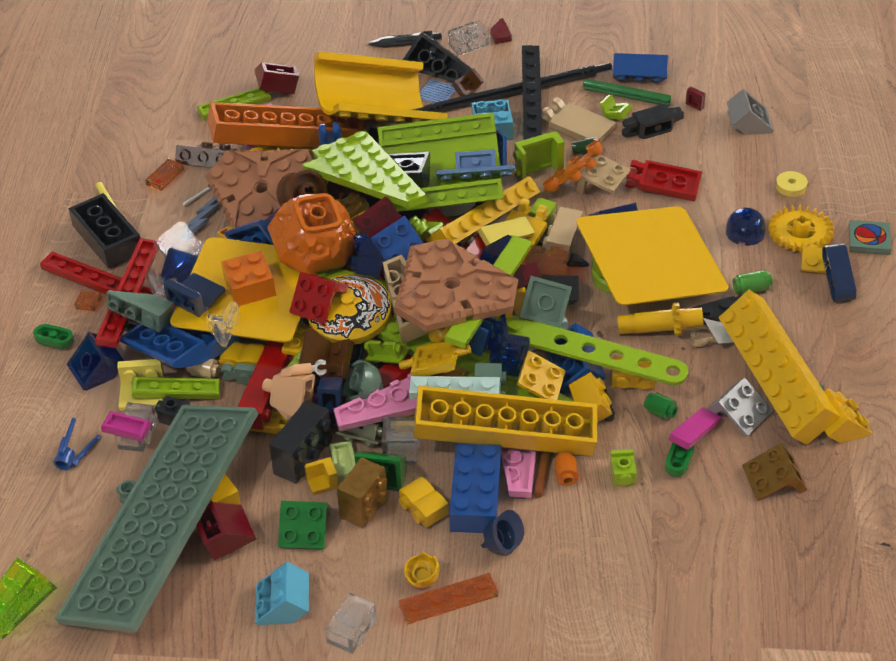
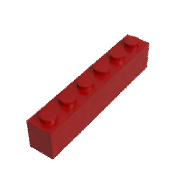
[237,340,294,430]

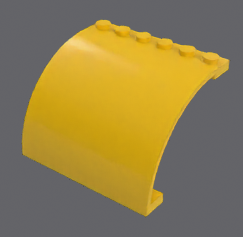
[314,51,447,123]

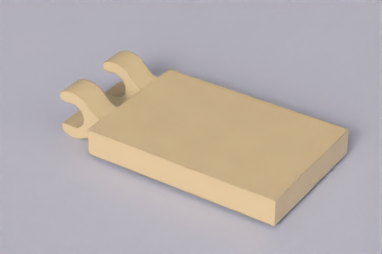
[542,97,616,143]

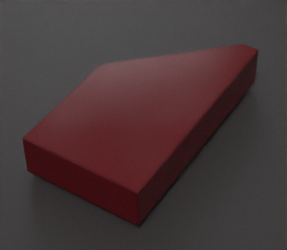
[490,18,512,44]

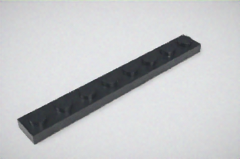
[521,45,542,140]

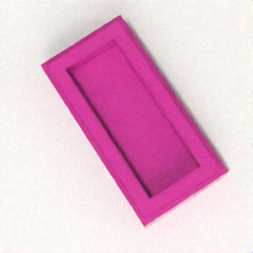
[101,411,152,442]

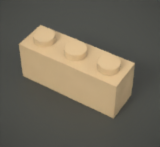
[543,207,583,262]

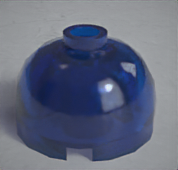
[726,207,766,246]

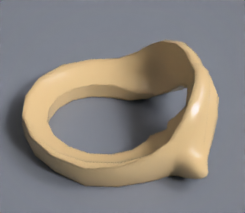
[690,325,718,347]

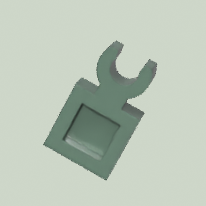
[221,363,256,385]

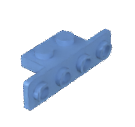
[436,150,516,181]

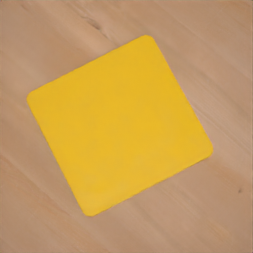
[576,206,729,305]
[170,237,318,343]

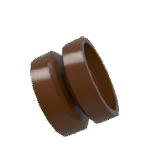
[276,170,328,206]

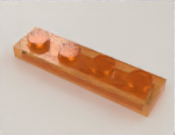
[399,573,498,625]

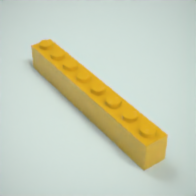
[426,176,540,244]

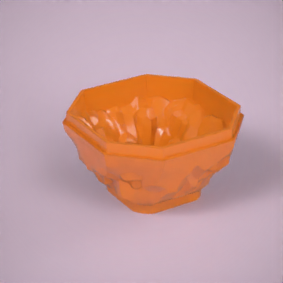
[267,193,358,274]

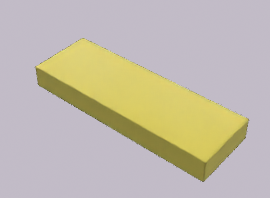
[477,216,535,248]

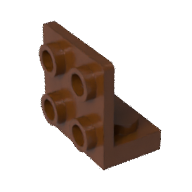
[299,327,354,381]

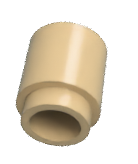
[187,359,221,379]

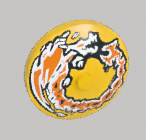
[308,274,392,344]

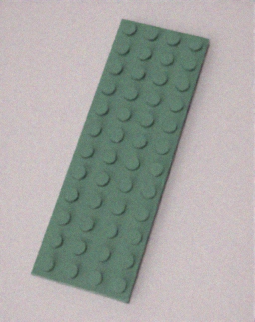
[55,405,258,633]

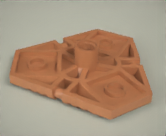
[205,149,313,229]
[394,239,518,332]

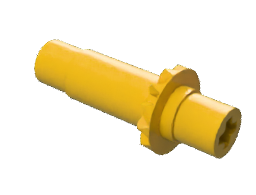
[617,302,704,336]

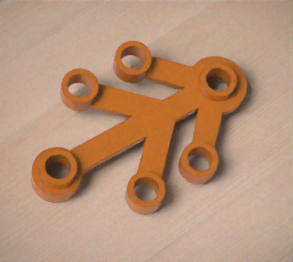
[543,140,603,193]

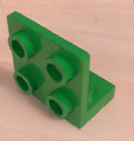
[278,501,331,549]

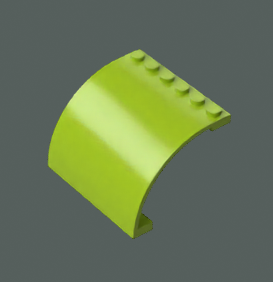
[377,112,504,212]

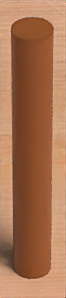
[533,451,551,498]

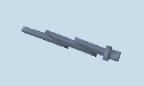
[179,196,220,243]

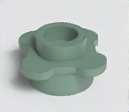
[116,480,136,503]

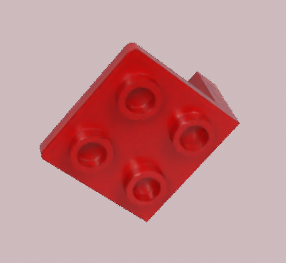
[289,272,348,324]

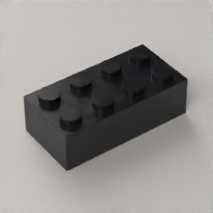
[68,193,140,268]

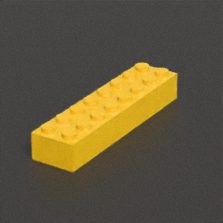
[718,290,840,445]
[413,385,597,456]

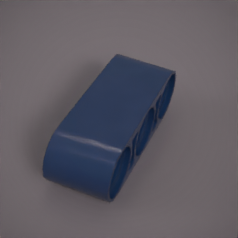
[822,243,856,302]

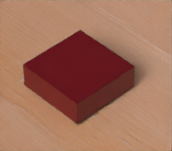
[686,86,706,111]

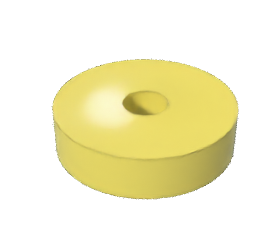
[776,171,808,197]

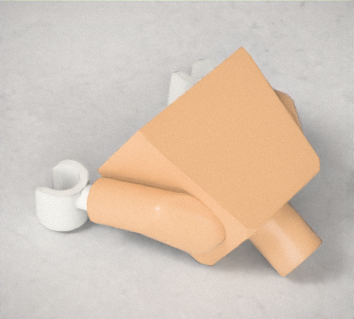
[262,359,327,421]

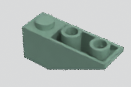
[107,290,174,332]

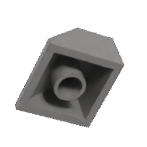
[727,89,774,135]

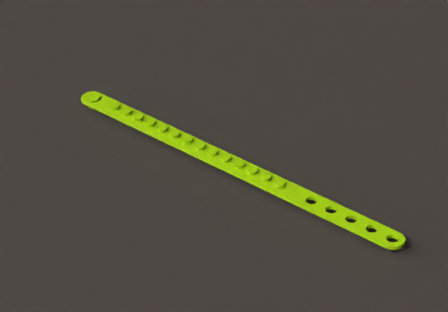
[232,239,688,385]

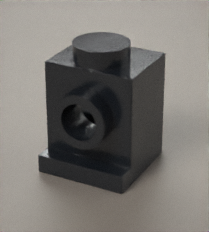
[155,396,190,426]

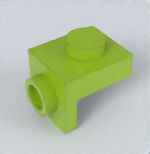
[600,95,632,120]

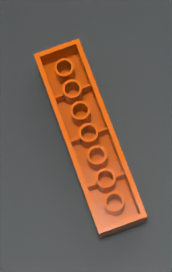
[207,102,364,148]

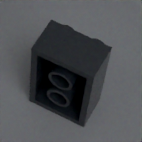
[269,400,333,484]

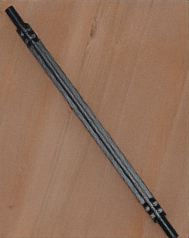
[413,63,612,113]

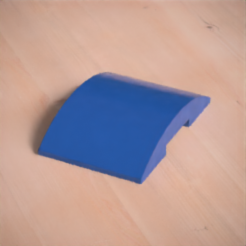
[120,308,242,368]

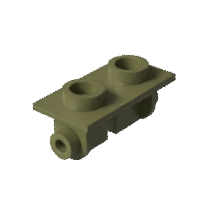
[336,423,384,446]

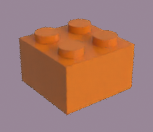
[221,250,276,307]

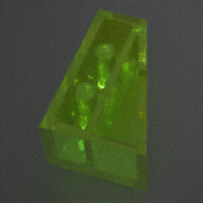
[0,557,57,639]

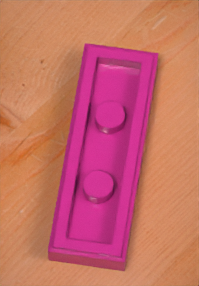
[669,407,721,450]

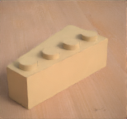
[383,255,434,344]

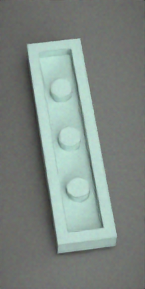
[409,376,500,399]

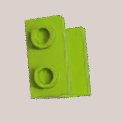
[513,131,565,181]

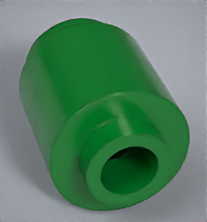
[644,392,678,421]

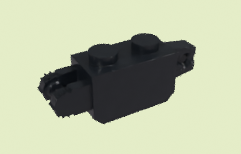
[622,104,684,139]

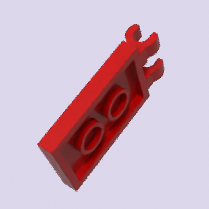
[625,160,702,201]

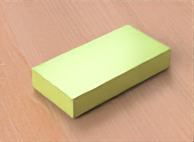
[329,441,355,482]

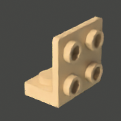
[576,155,630,194]

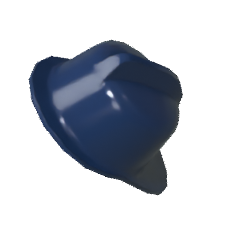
[481,510,524,556]

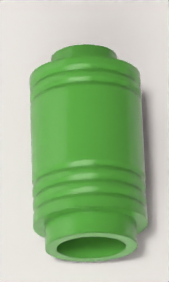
[733,270,773,295]

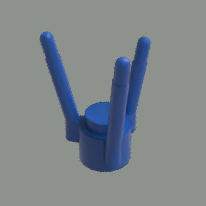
[53,418,101,470]

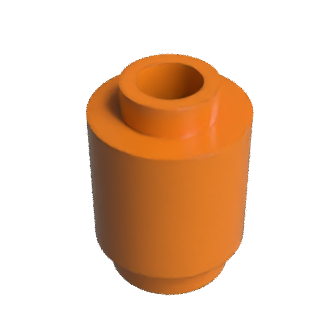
[554,452,579,486]

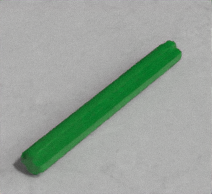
[583,79,671,106]

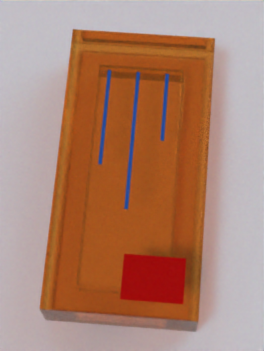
[145,159,184,191]

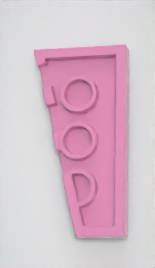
[334,373,416,431]
[501,447,536,498]

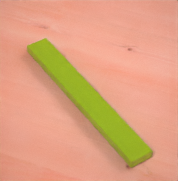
[444,235,533,349]

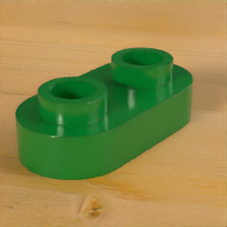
[33,324,74,349]
[665,442,694,477]

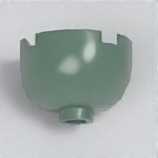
[343,360,383,402]

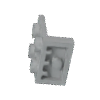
[707,377,772,436]

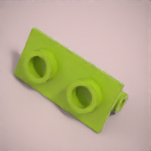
[364,340,410,364]

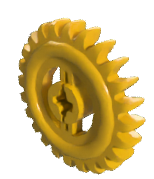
[768,204,835,253]

